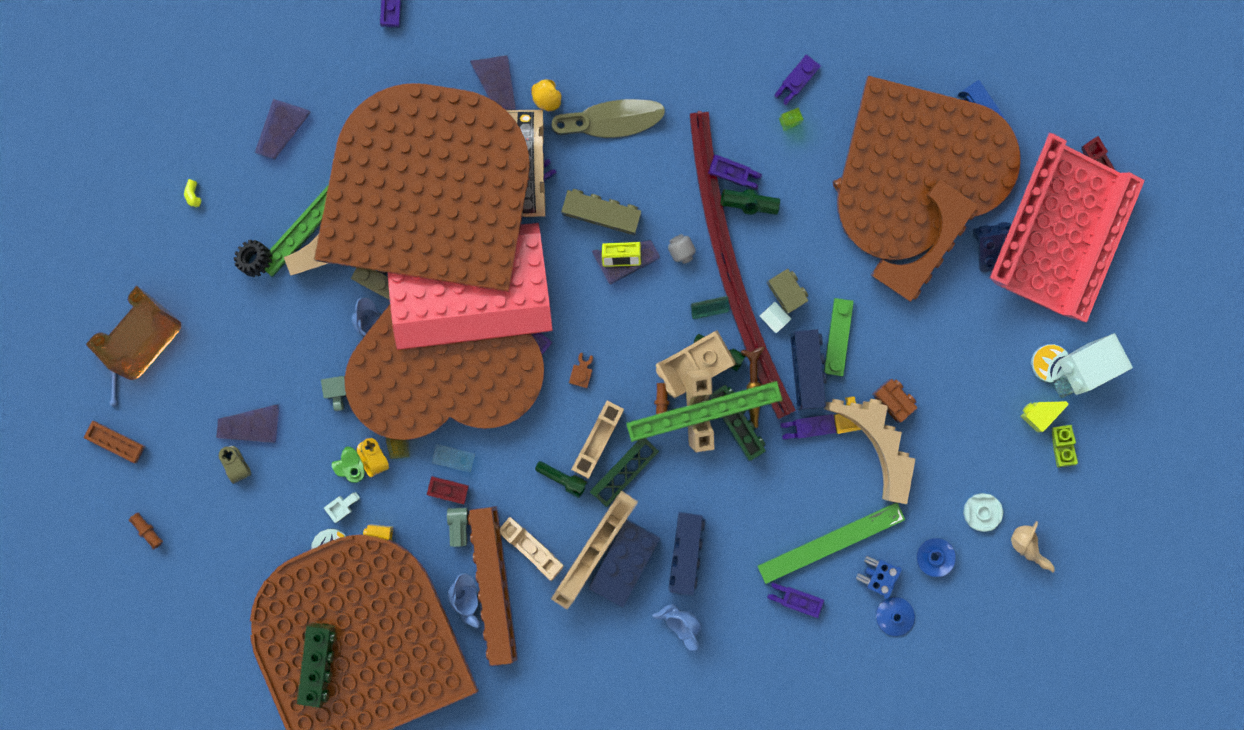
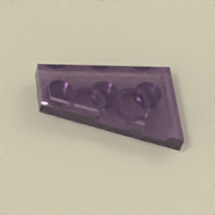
[470,55,516,110]
[255,99,311,160]
[592,240,660,285]
[216,404,279,443]

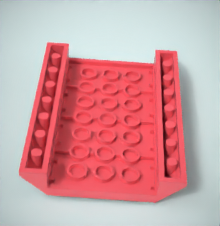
[990,133,1145,322]
[388,223,552,350]

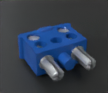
[856,556,902,599]

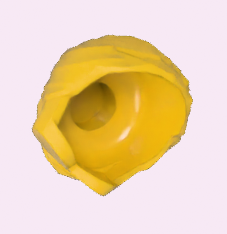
[531,79,562,112]

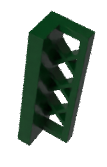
[590,438,659,507]

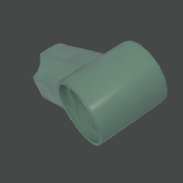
[447,508,468,547]

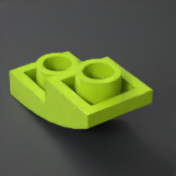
[1052,425,1078,468]

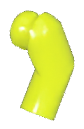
[184,179,201,207]

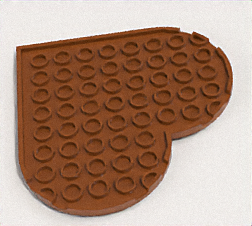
[837,76,1020,260]
[345,304,544,440]

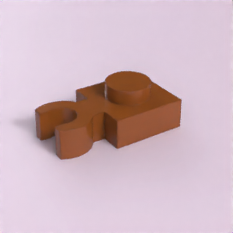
[569,353,593,388]

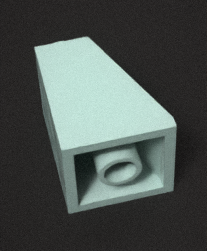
[1058,333,1133,395]

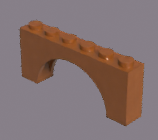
[871,179,978,302]

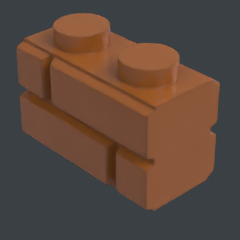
[872,379,918,423]

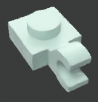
[324,492,360,523]

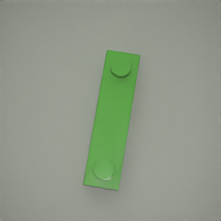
[824,298,854,376]

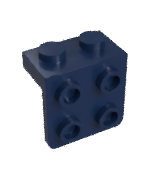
[973,222,1012,272]

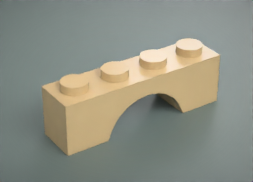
[685,369,714,452]
[571,401,624,479]

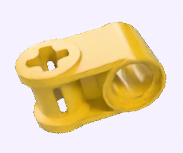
[357,438,389,477]

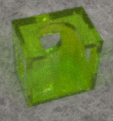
[779,107,804,131]

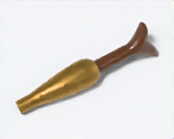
[741,347,765,428]

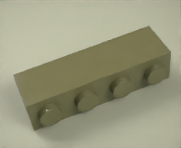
[561,189,641,236]

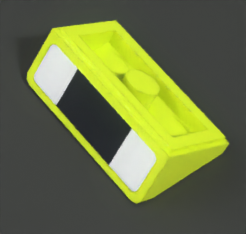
[602,242,641,267]

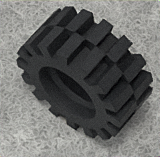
[234,240,272,277]

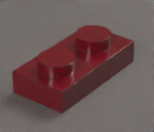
[427,476,469,504]

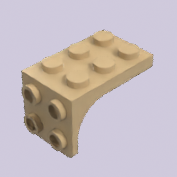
[656,330,736,398]

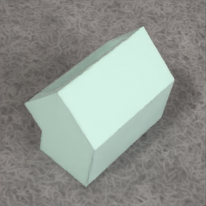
[760,302,791,333]

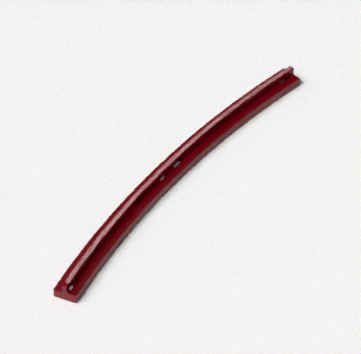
[689,111,796,419]

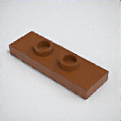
[83,421,146,463]

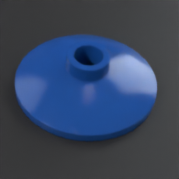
[917,538,956,577]
[876,597,915,636]

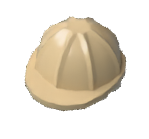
[1011,521,1055,573]

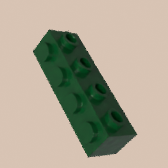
[709,385,766,461]
[297,622,337,708]

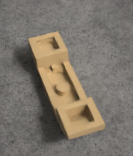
[500,517,564,581]

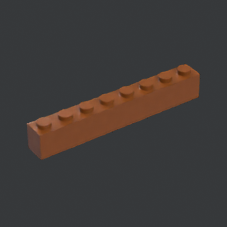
[468,506,518,666]

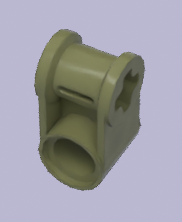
[219,446,251,484]

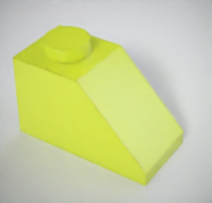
[1020,401,1069,432]

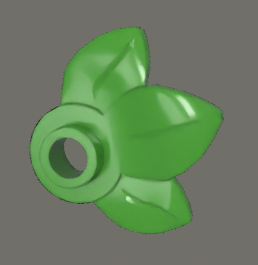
[331,446,365,483]

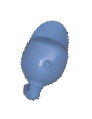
[352,298,380,337]
[448,573,479,628]
[652,604,701,651]

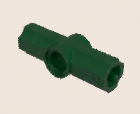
[720,189,780,215]

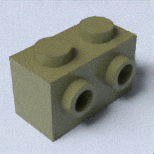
[766,269,808,314]

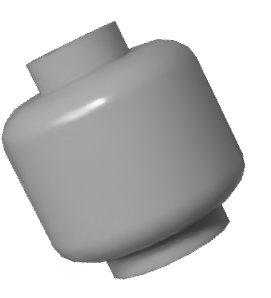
[668,234,696,264]

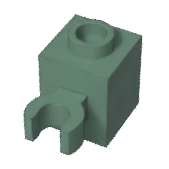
[321,376,346,411]

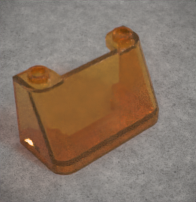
[86,286,181,380]

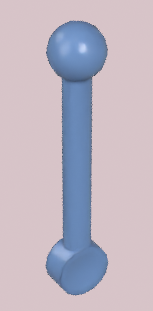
[109,366,119,406]

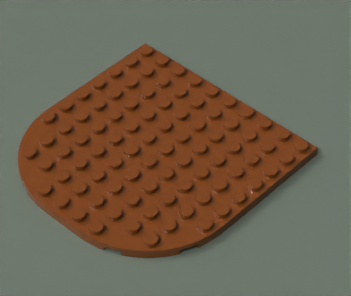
[314,83,530,292]
[250,534,479,730]

